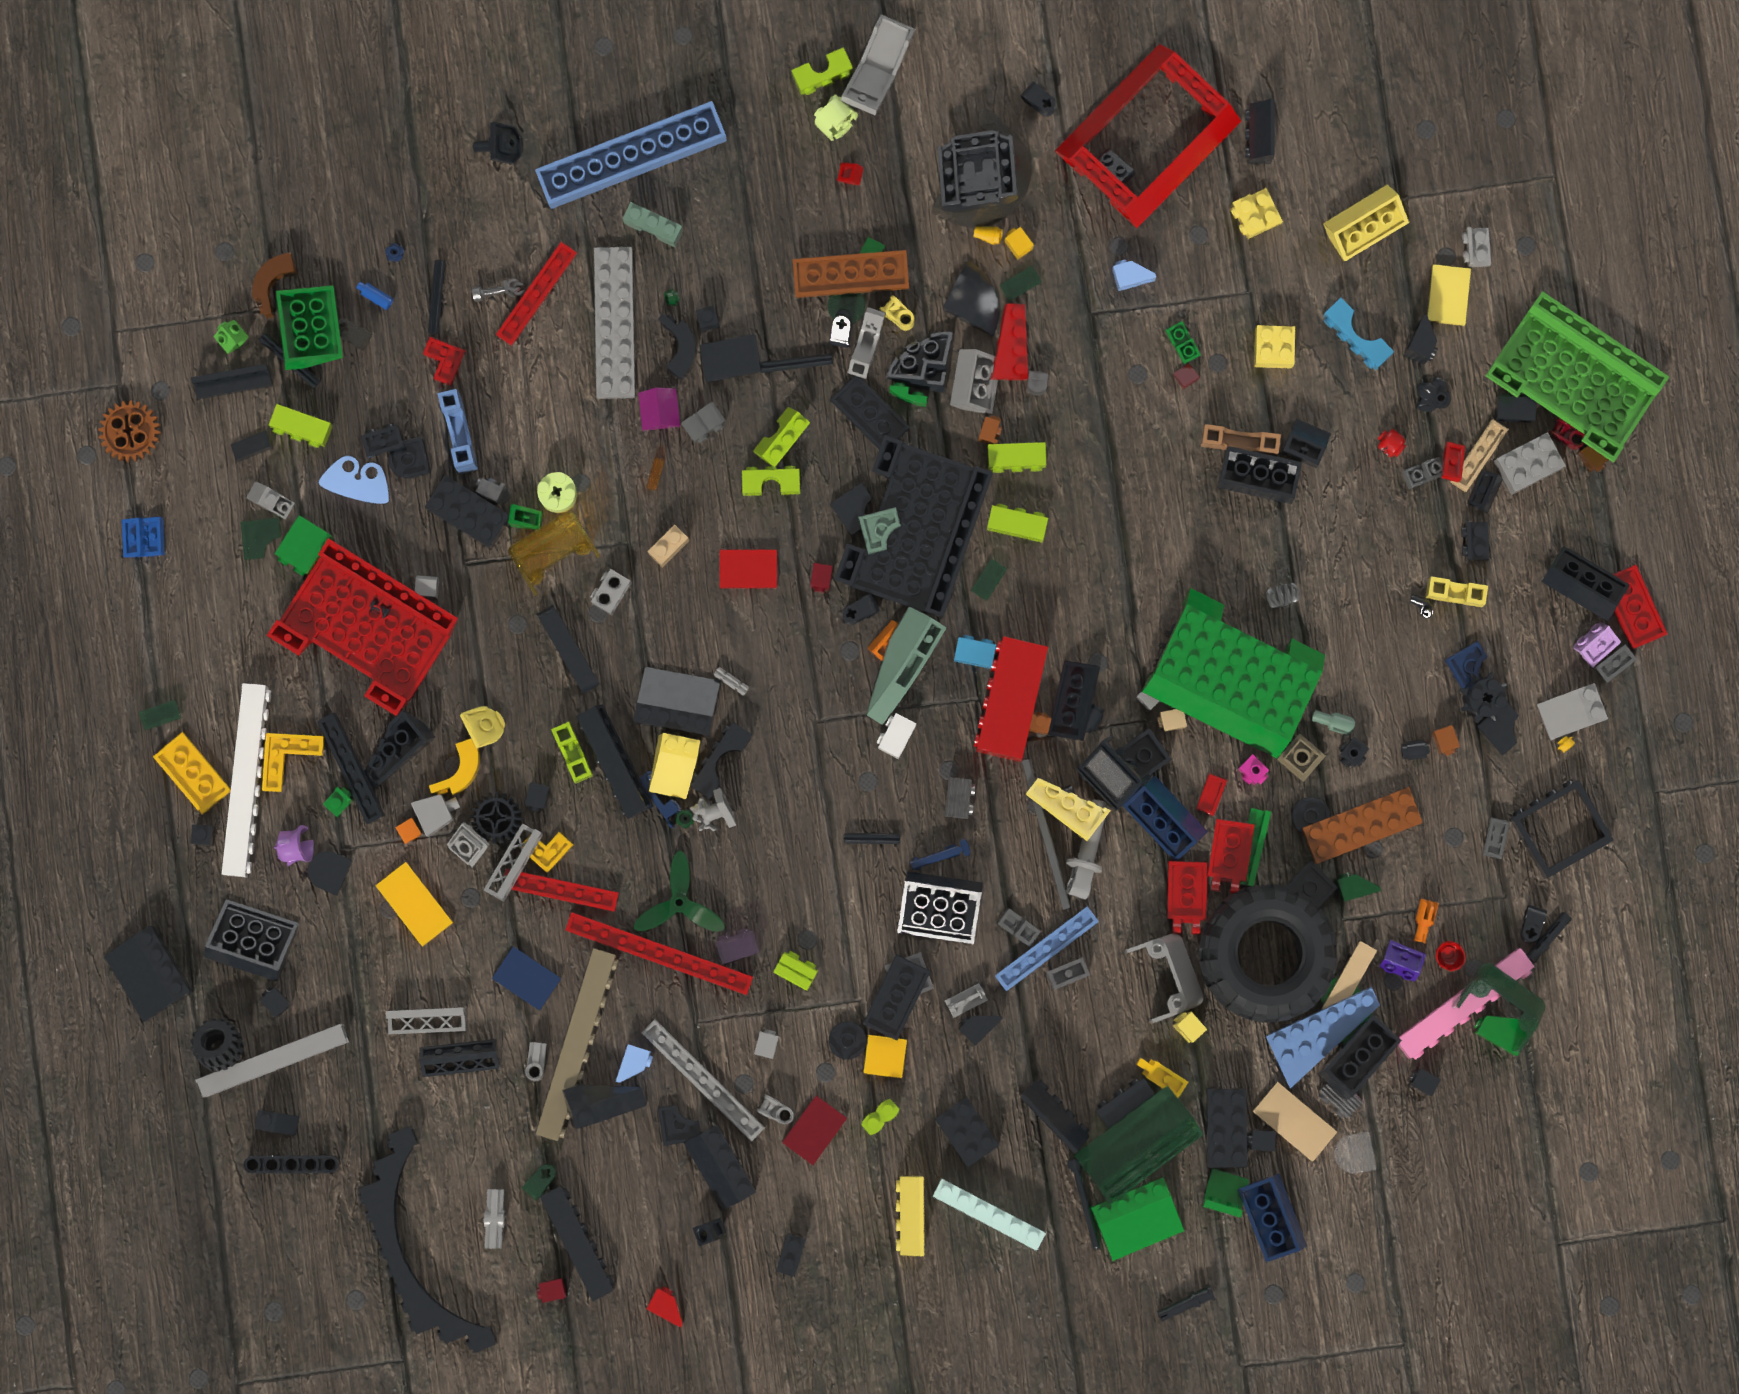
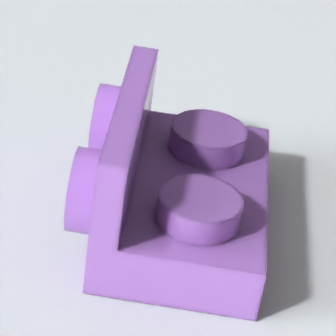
[1573,622,1621,667]

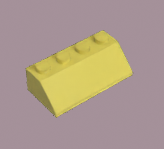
[1323,185,1409,261]
[896,1176,924,1256]

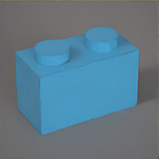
[954,635,996,669]

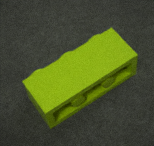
[269,404,333,448]
[988,442,1046,473]
[987,504,1048,543]

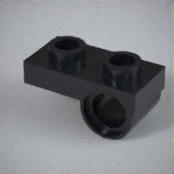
[1097,148,1135,185]

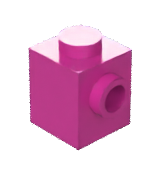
[1238,754,1269,785]

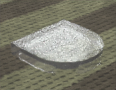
[1334,1131,1377,1173]

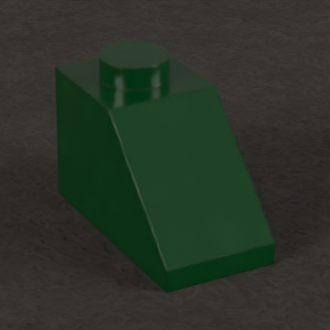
[1335,872,1381,902]

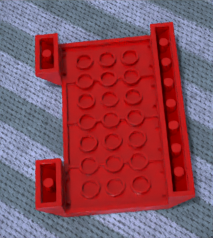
[266,538,458,716]

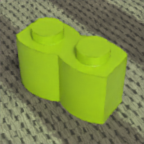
[861,1099,899,1135]

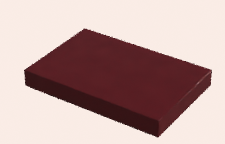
[782,1095,847,1165]

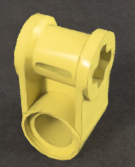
[879,295,915,331]

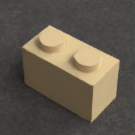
[648,525,689,568]

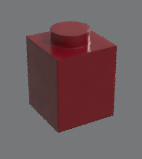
[810,563,833,593]
[536,1278,567,1303]

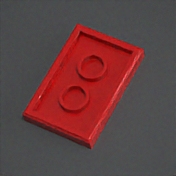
[720,550,777,589]

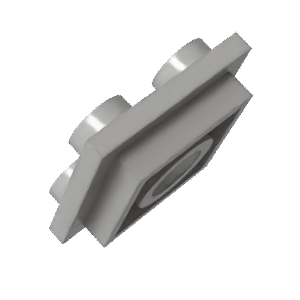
[447,822,490,867]

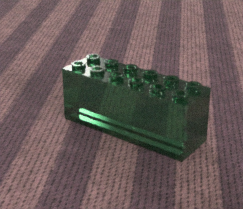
[1074,1086,1204,1205]

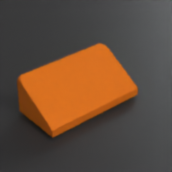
[867,620,898,661]

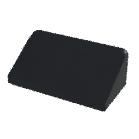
[231,430,273,462]
[1467,469,1503,513]

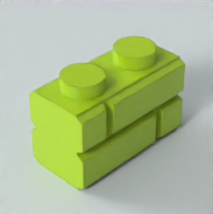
[773,951,818,991]

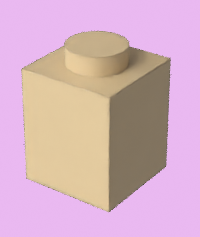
[1157,709,1187,733]

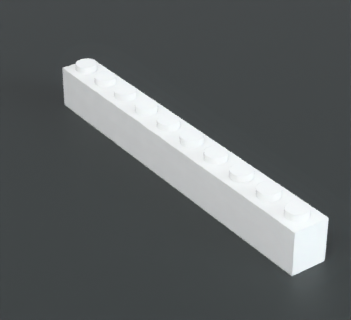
[221,683,271,878]

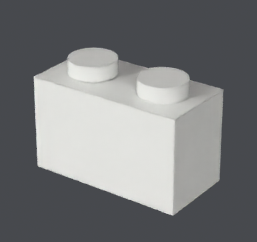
[877,713,916,759]

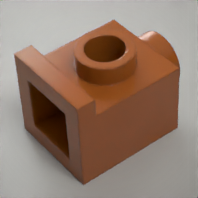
[978,415,1002,444]
[1029,712,1051,735]

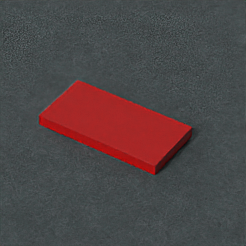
[1613,565,1668,650]

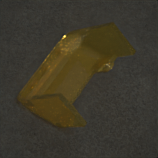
[508,511,600,596]

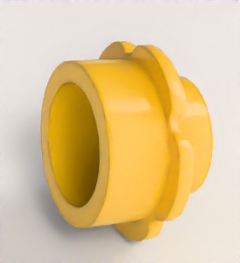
[1558,736,1575,753]

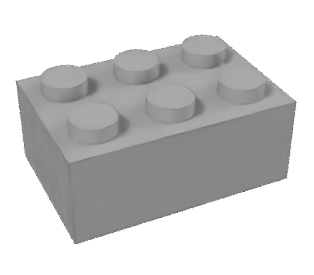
[1494,432,1566,495]

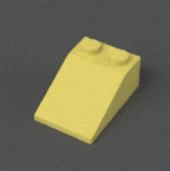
[648,733,700,799]

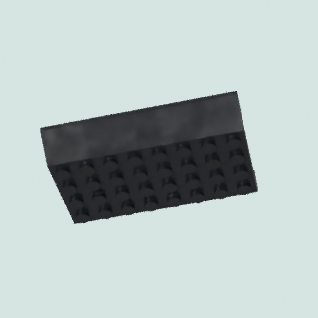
[834,435,993,617]

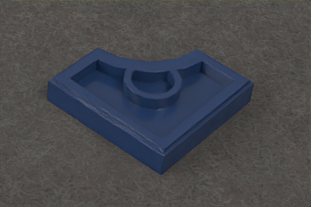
[1445,641,1488,688]

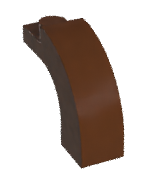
[252,253,297,319]

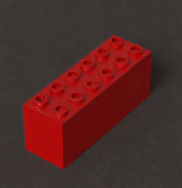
[974,636,1048,762]

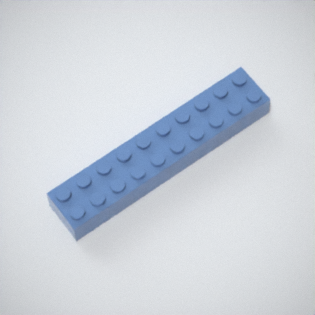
[535,101,727,209]

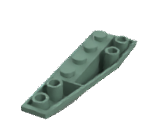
[866,607,946,725]

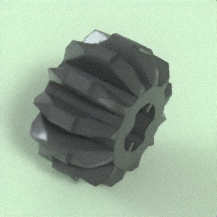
[1266,583,1300,608]

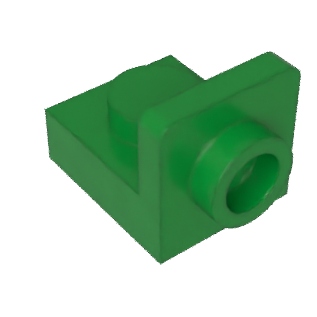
[323,787,353,818]

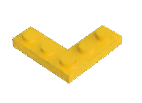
[262,733,324,792]

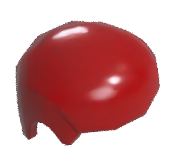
[1435,941,1466,971]

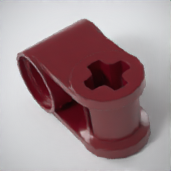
[1548,417,1585,450]

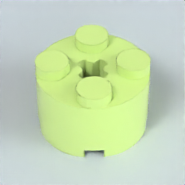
[814,95,858,141]
[537,472,577,513]

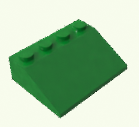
[276,285,343,370]
[1090,1177,1184,1261]

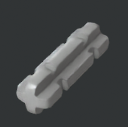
[714,667,749,695]

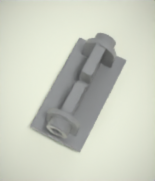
[945,983,988,1018]

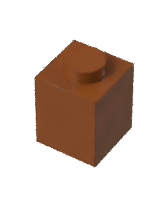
[1432,725,1460,756]

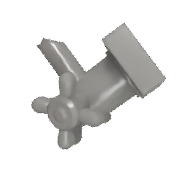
[690,788,736,831]

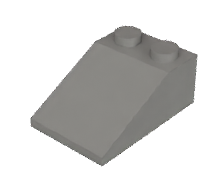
[1537,683,1608,740]

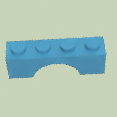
[1323,298,1394,371]

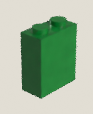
[274,515,334,576]

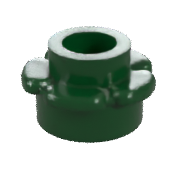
[664,288,679,307]
[676,809,694,828]

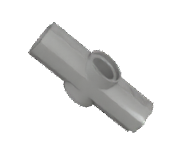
[484,1189,505,1249]

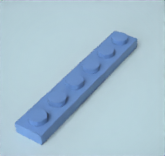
[995,906,1099,991]

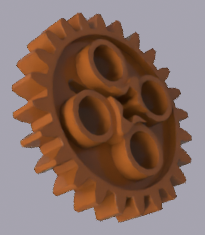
[98,400,161,463]

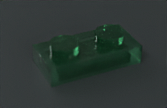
[138,700,182,731]

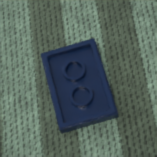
[492,946,562,1011]

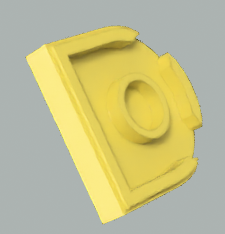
[460,706,505,748]

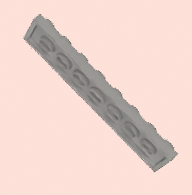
[594,247,635,399]

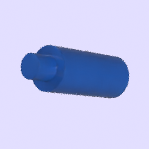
[356,282,394,310]

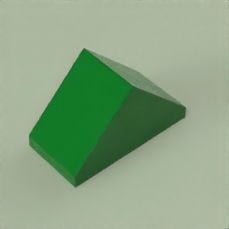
[508,504,543,530]

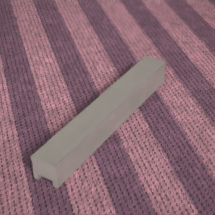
[196,1024,349,1098]

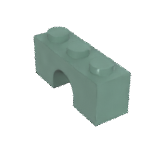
[623,202,683,247]

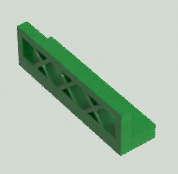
[1240,808,1271,887]

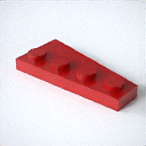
[990,304,1028,380]

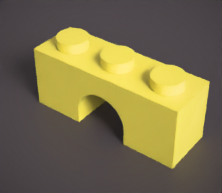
[1425,577,1488,607]
[1173,1012,1207,1043]

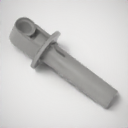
[1066,800,1108,899]

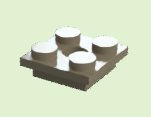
[1277,733,1326,782]

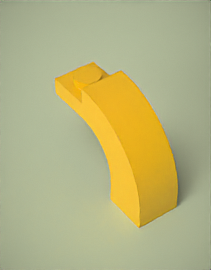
[429,738,480,795]

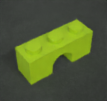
[792,47,853,95]
[753,407,810,467]
[742,466,800,496]
[551,722,593,784]

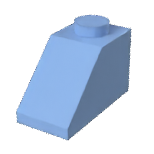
[1112,260,1156,291]
[616,1044,653,1083]

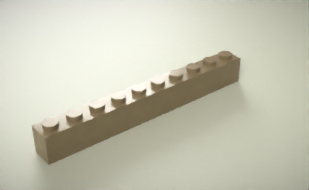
[536,948,619,1141]

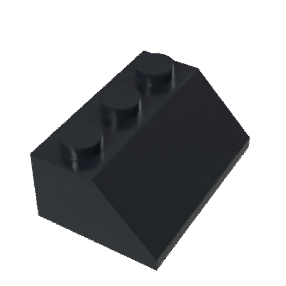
[1244,99,1275,164]

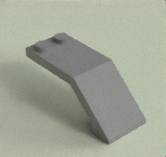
[840,15,915,115]

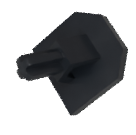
[472,122,522,165]

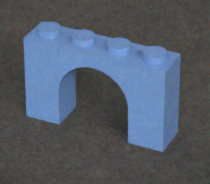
[438,389,478,474]

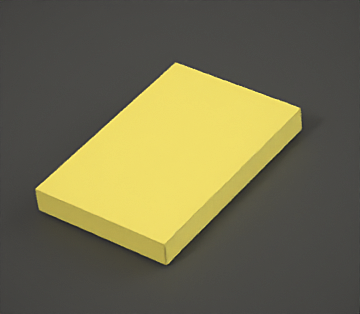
[1427,265,1471,326]

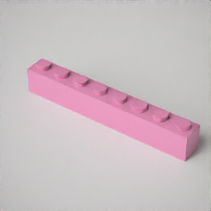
[1398,948,1534,1059]

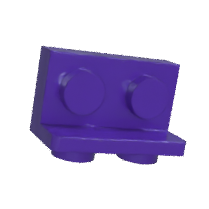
[1379,940,1426,981]

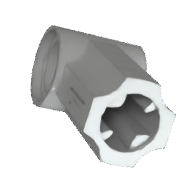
[525,1042,547,1081]

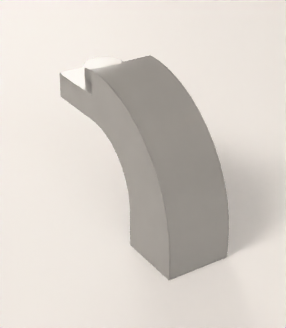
[848,307,885,379]

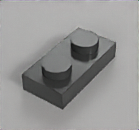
[1594,645,1637,683]

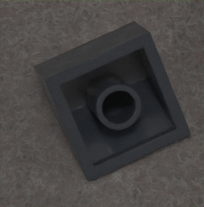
[1404,315,1438,365]

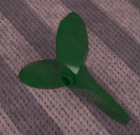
[634,851,725,932]

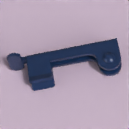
[640,771,681,828]
[909,839,971,870]

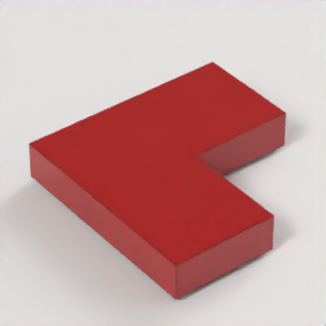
[423,337,466,386]

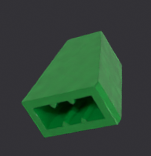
[1474,1016,1536,1056]

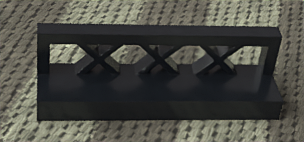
[191,364,273,400]
[419,1039,500,1077]

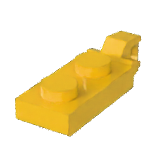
[1136,1058,1188,1098]

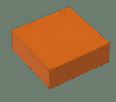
[395,818,422,844]

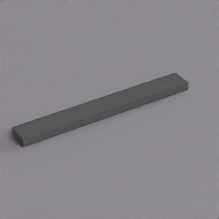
[1021,759,1070,910]

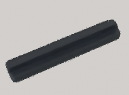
[843,833,900,844]

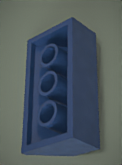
[1123,776,1208,861]
[1238,1173,1307,1262]

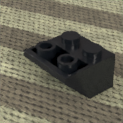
[1281,419,1331,468]

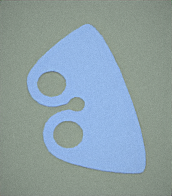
[319,456,389,504]

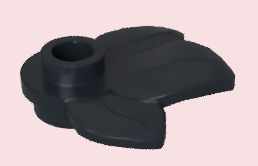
[1416,377,1451,412]

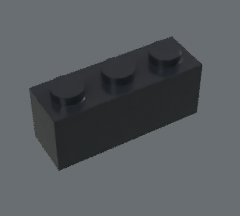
[1096,1077,1157,1130]

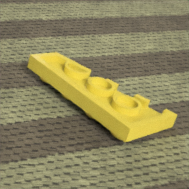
[1026,778,1111,841]

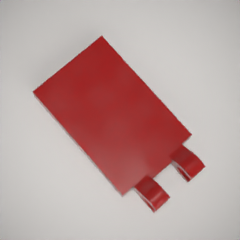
[1208,819,1255,894]
[1167,861,1207,935]

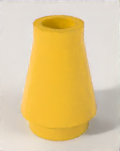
[974,226,1003,245]

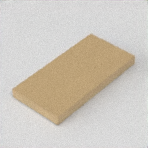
[1252,1082,1337,1162]

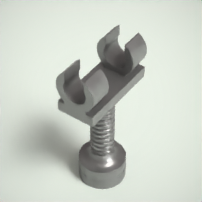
[472,279,525,302]

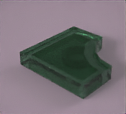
[240,518,281,561]

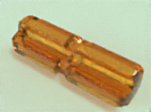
[646,458,664,491]

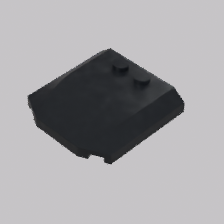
[937,130,1018,212]

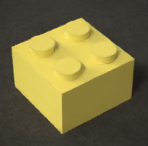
[1254,325,1295,368]

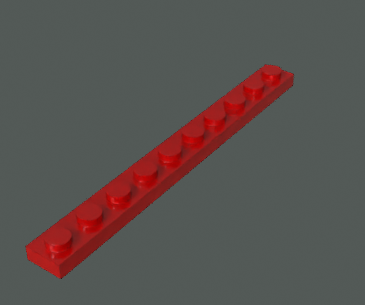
[565,912,753,995]

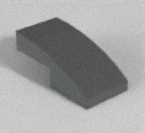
[996,907,1041,947]

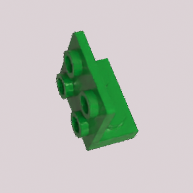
[1202,1169,1249,1218]

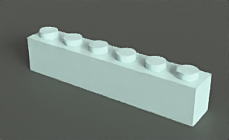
[933,1178,1046,1251]

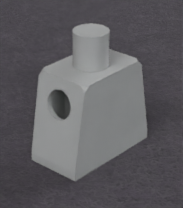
[411,795,460,837]

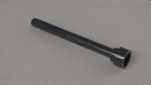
[1066,1157,1100,1250]

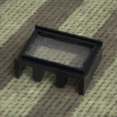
[1076,735,1151,811]

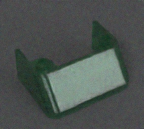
[1451,963,1546,1052]

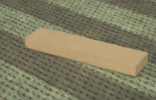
[1450,419,1509,492]
[1322,941,1377,1009]

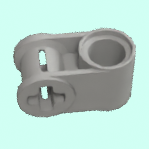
[756,1094,795,1124]

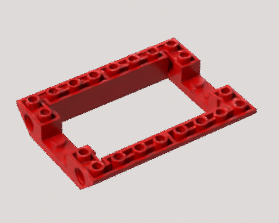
[1055,44,1241,228]

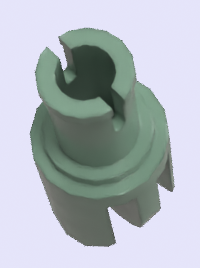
[1312,709,1355,735]

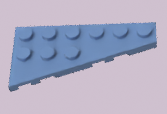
[1265,987,1380,1088]

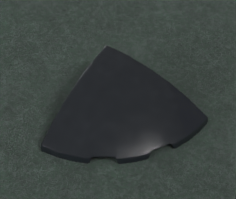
[943,261,999,336]
[887,332,953,393]

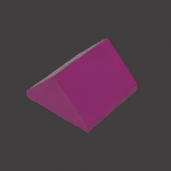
[638,387,680,431]

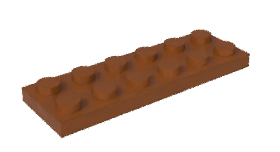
[793,250,909,298]
[1301,787,1423,864]

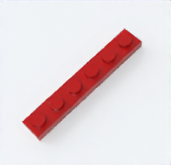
[496,242,577,346]
[503,869,619,912]

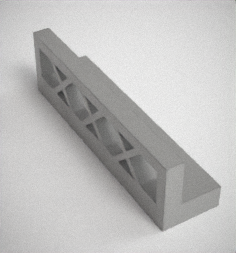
[484,823,543,902]
[386,1008,466,1034]

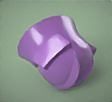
[274,825,314,866]

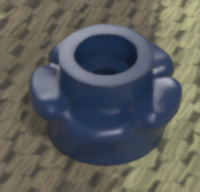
[385,243,404,262]

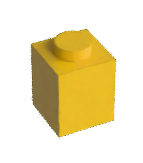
[1005,227,1034,259]

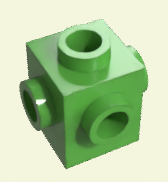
[214,320,249,354]

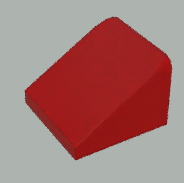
[837,162,863,185]

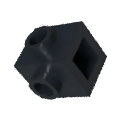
[1338,737,1369,768]

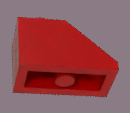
[647,1286,683,1328]

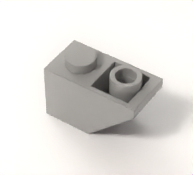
[246,481,294,519]

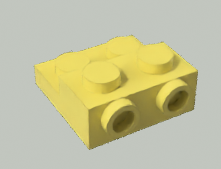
[1231,188,1283,239]

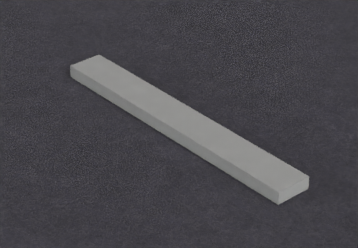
[642,1019,765,1142]

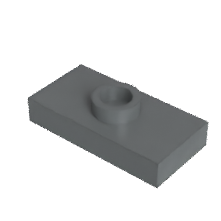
[1482,817,1510,859]

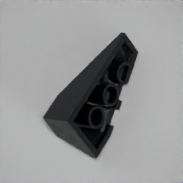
[364,710,435,789]
[562,1084,647,1129]

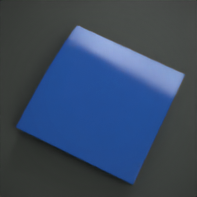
[122,517,165,558]

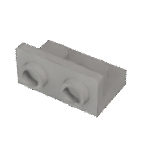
[1462,227,1491,268]

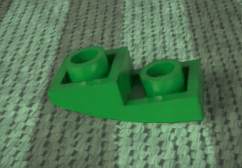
[1165,321,1201,364]
[889,383,927,407]

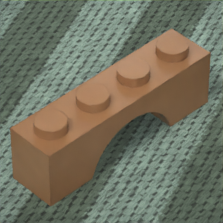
[1201,424,1281,456]

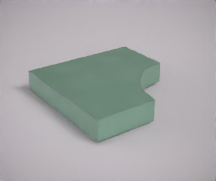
[859,507,900,555]

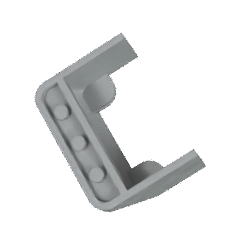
[1124,933,1203,1023]

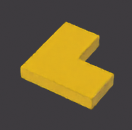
[519,832,573,873]

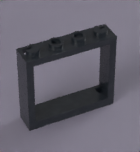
[1509,779,1614,879]

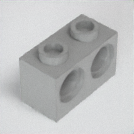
[590,569,631,615]

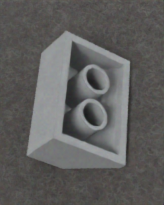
[950,349,998,414]

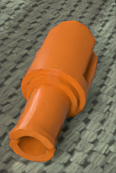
[1414,898,1439,943]

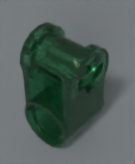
[521,1164,557,1201]

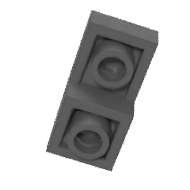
[1402,457,1442,489]

